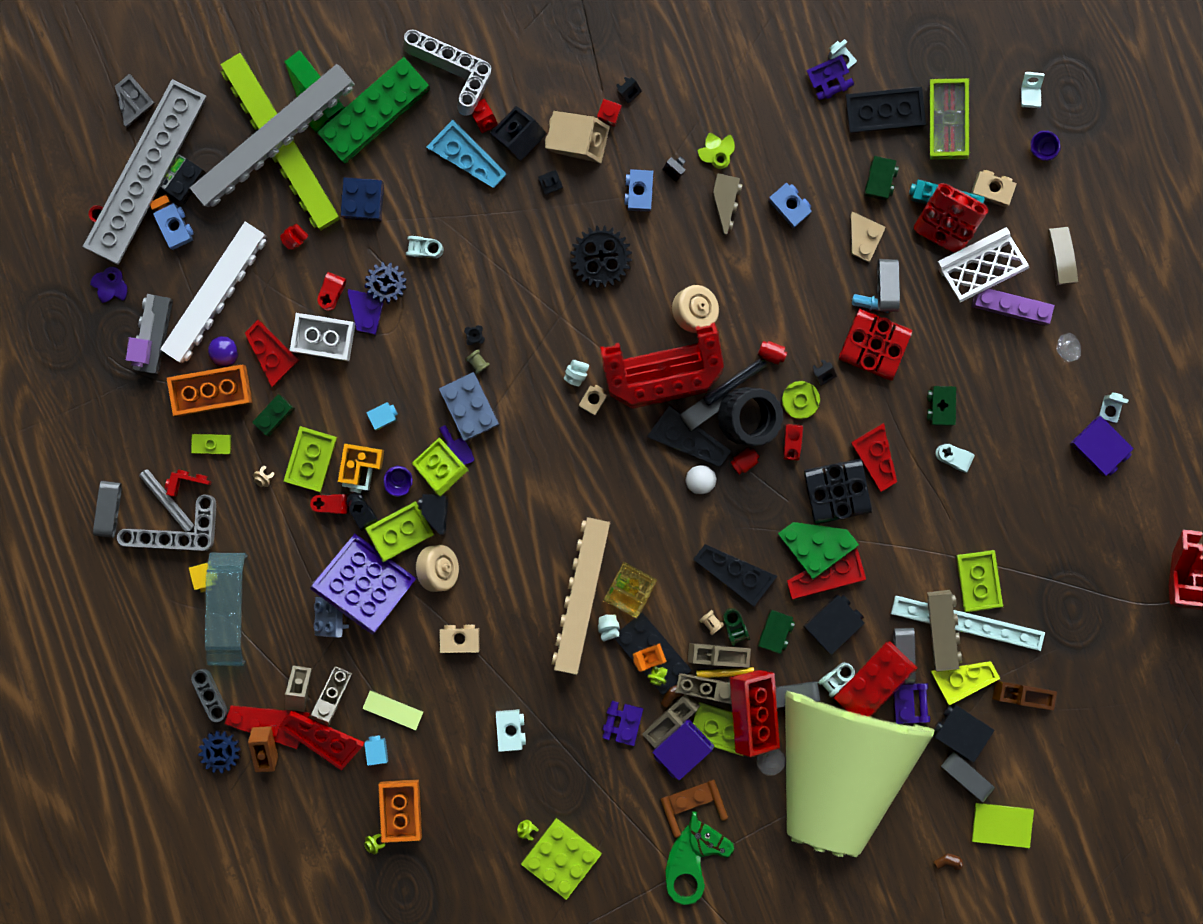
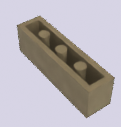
[927,590,962,671]

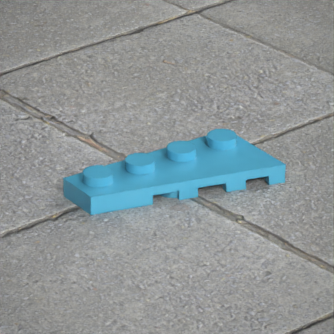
[426,120,507,188]

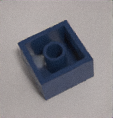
[341,177,384,221]

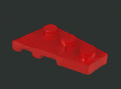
[245,320,300,387]
[851,423,897,492]

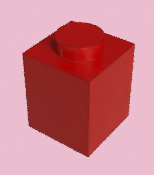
[597,99,622,127]

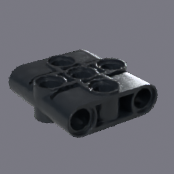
[804,458,872,524]

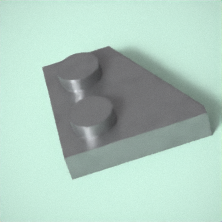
[115,74,155,128]

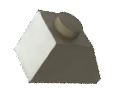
[285,666,312,712]

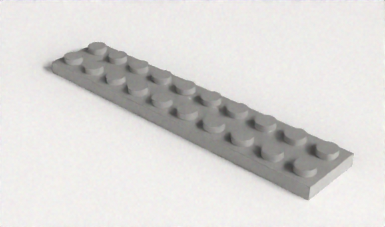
[83,79,207,265]

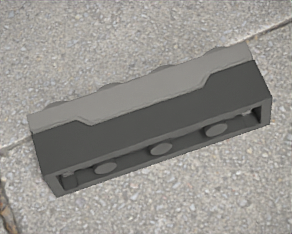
[133,294,173,375]

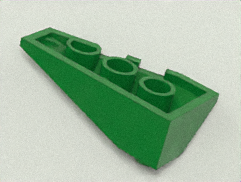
[284,50,345,134]

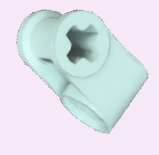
[406,236,444,258]
[935,444,975,473]
[818,662,855,697]

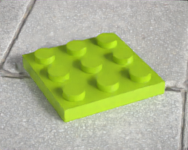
[521,818,602,900]

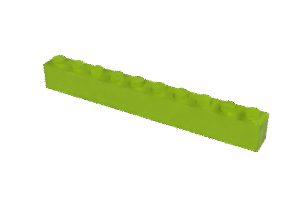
[220,53,340,230]

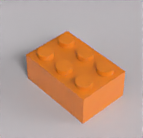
[379,780,422,842]

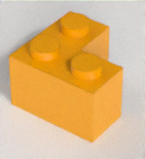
[338,444,384,485]

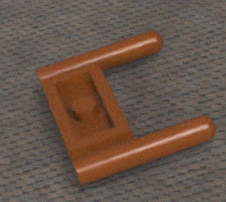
[660,779,728,838]

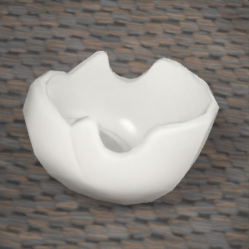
[685,465,717,494]

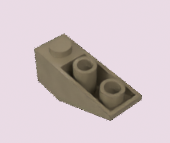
[712,173,742,236]
[310,666,352,727]
[676,673,732,704]

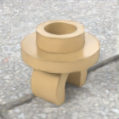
[253,466,274,487]

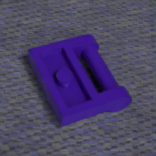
[893,683,930,724]

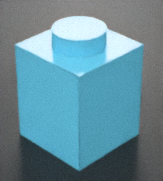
[366,403,398,430]
[364,735,388,765]

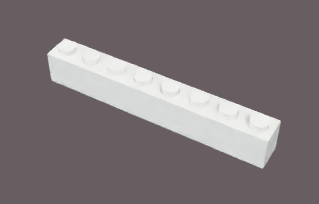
[160,222,267,363]

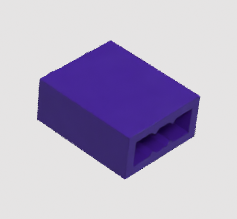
[1070,416,1134,476]
[652,718,714,780]

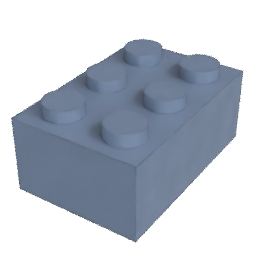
[439,372,499,441]

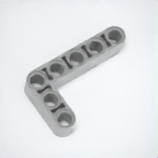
[403,30,491,116]
[117,495,216,550]

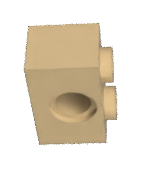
[971,170,1017,207]
[440,625,480,653]

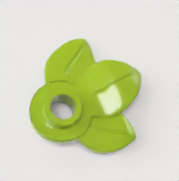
[698,133,735,169]

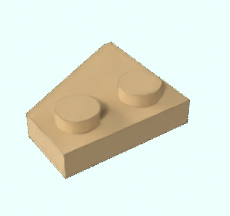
[850,212,886,262]

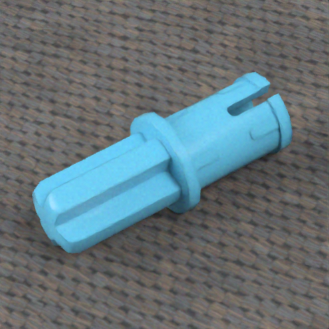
[852,294,889,313]

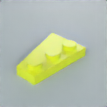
[931,661,1000,705]

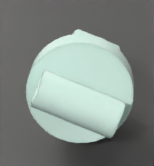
[564,360,589,386]
[598,615,620,641]

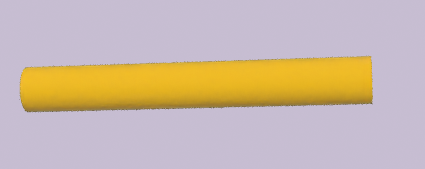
[696,667,754,678]

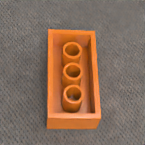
[167,364,253,417]

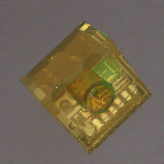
[603,562,657,618]

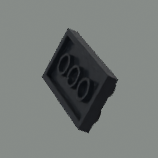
[845,87,926,133]
[614,612,692,695]

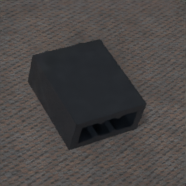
[804,595,865,655]
[933,703,995,762]

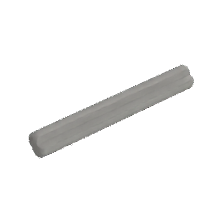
[139,469,195,532]

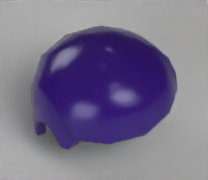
[1031,131,1061,161]
[208,336,238,367]
[383,466,413,497]

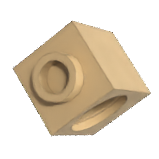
[579,385,607,416]

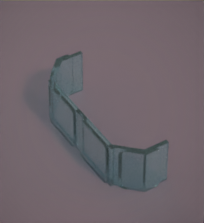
[205,552,248,666]

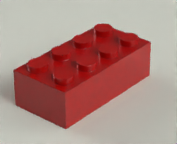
[834,641,918,718]
[730,670,780,757]

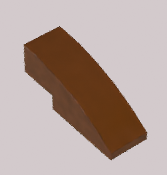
[992,681,1057,710]

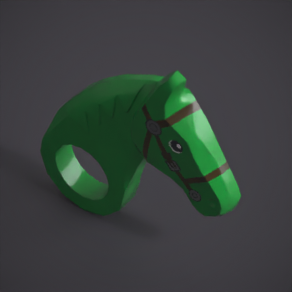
[665,811,735,905]

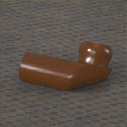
[661,685,684,708]
[933,853,963,870]

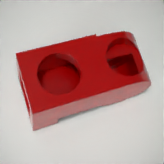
[783,424,803,461]

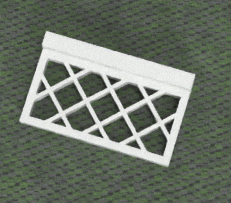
[938,227,1029,302]

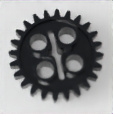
[570,226,632,288]

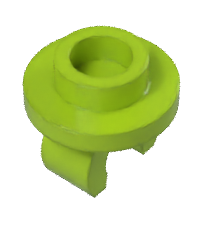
[647,666,667,686]
[517,820,539,840]
[364,834,386,855]

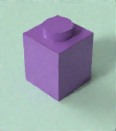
[126,337,152,367]

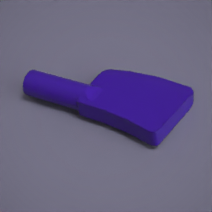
[439,425,474,465]

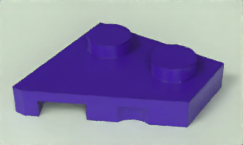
[348,289,384,335]

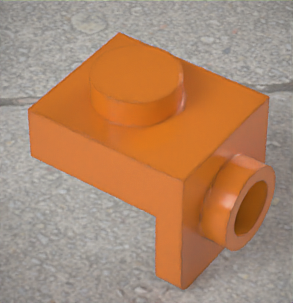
[633,643,667,672]

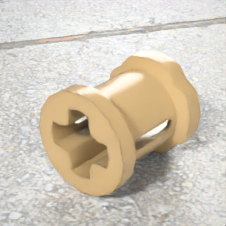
[699,610,724,635]

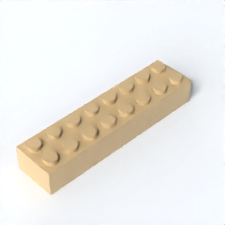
[552,517,610,674]

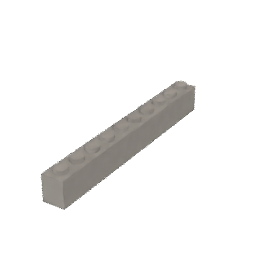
[190,64,355,207]

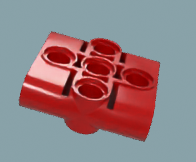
[914,183,988,253]
[838,308,913,381]

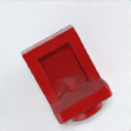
[471,98,498,133]

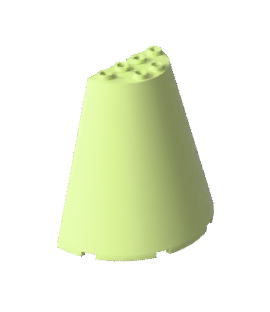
[785,691,934,857]

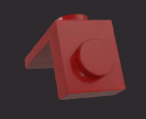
[165,469,212,496]

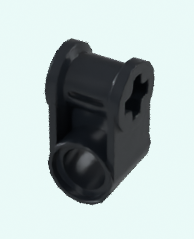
[346,493,378,531]

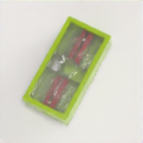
[930,78,969,159]

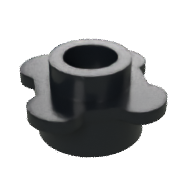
[464,325,485,346]

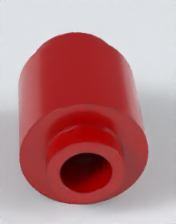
[758,341,787,365]
[730,447,760,475]

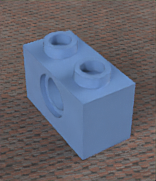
[624,169,653,212]
[768,182,812,228]
[153,203,194,250]

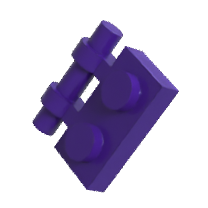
[806,55,854,101]
[602,701,643,746]

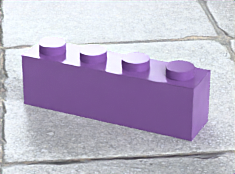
[972,289,1054,326]

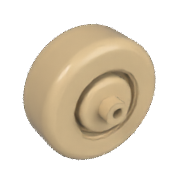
[672,285,719,333]
[416,545,459,592]

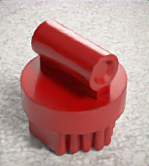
[280,223,309,250]

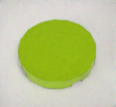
[782,381,820,419]

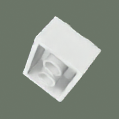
[290,313,355,361]

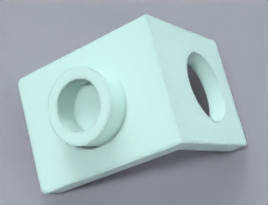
[828,39,857,69]
[1021,72,1044,108]
[1099,393,1128,423]
[342,467,373,493]

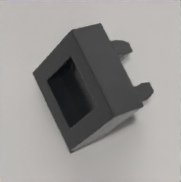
[616,77,642,104]
[662,156,686,182]
[538,170,563,195]
[813,360,837,386]

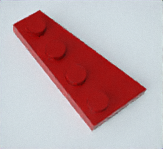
[225,705,310,749]

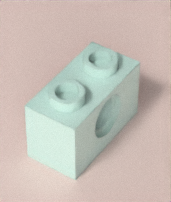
[496,709,526,751]

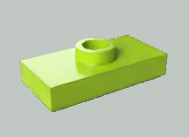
[191,434,231,454]

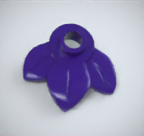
[90,267,127,303]

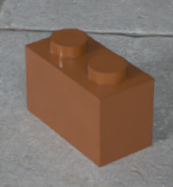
[248,726,278,772]

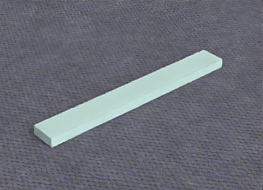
[891,595,1045,651]

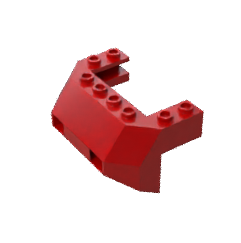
[600,323,724,409]
[1169,530,1203,610]

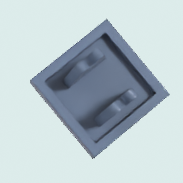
[314,597,349,637]

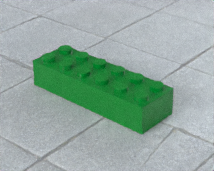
[317,57,431,164]

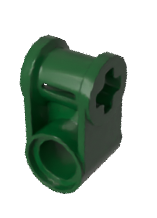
[723,608,750,647]

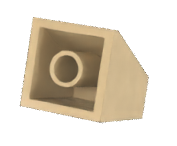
[545,111,610,163]

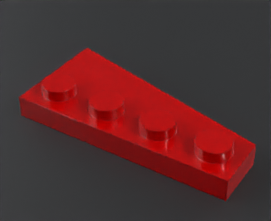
[787,548,866,600]
[279,711,364,771]

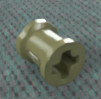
[465,349,490,375]

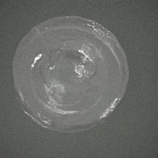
[1057,333,1081,362]
[757,749,785,775]

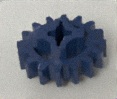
[365,262,406,304]
[198,731,241,773]

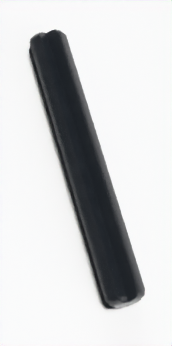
[703,358,767,405]

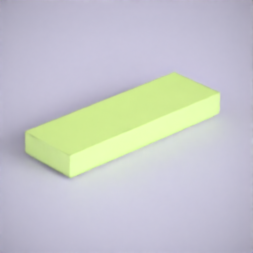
[363,690,423,730]

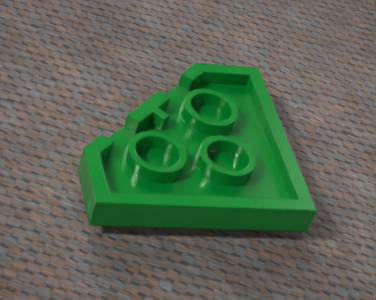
[778,522,859,580]

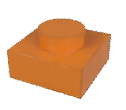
[150,194,173,211]

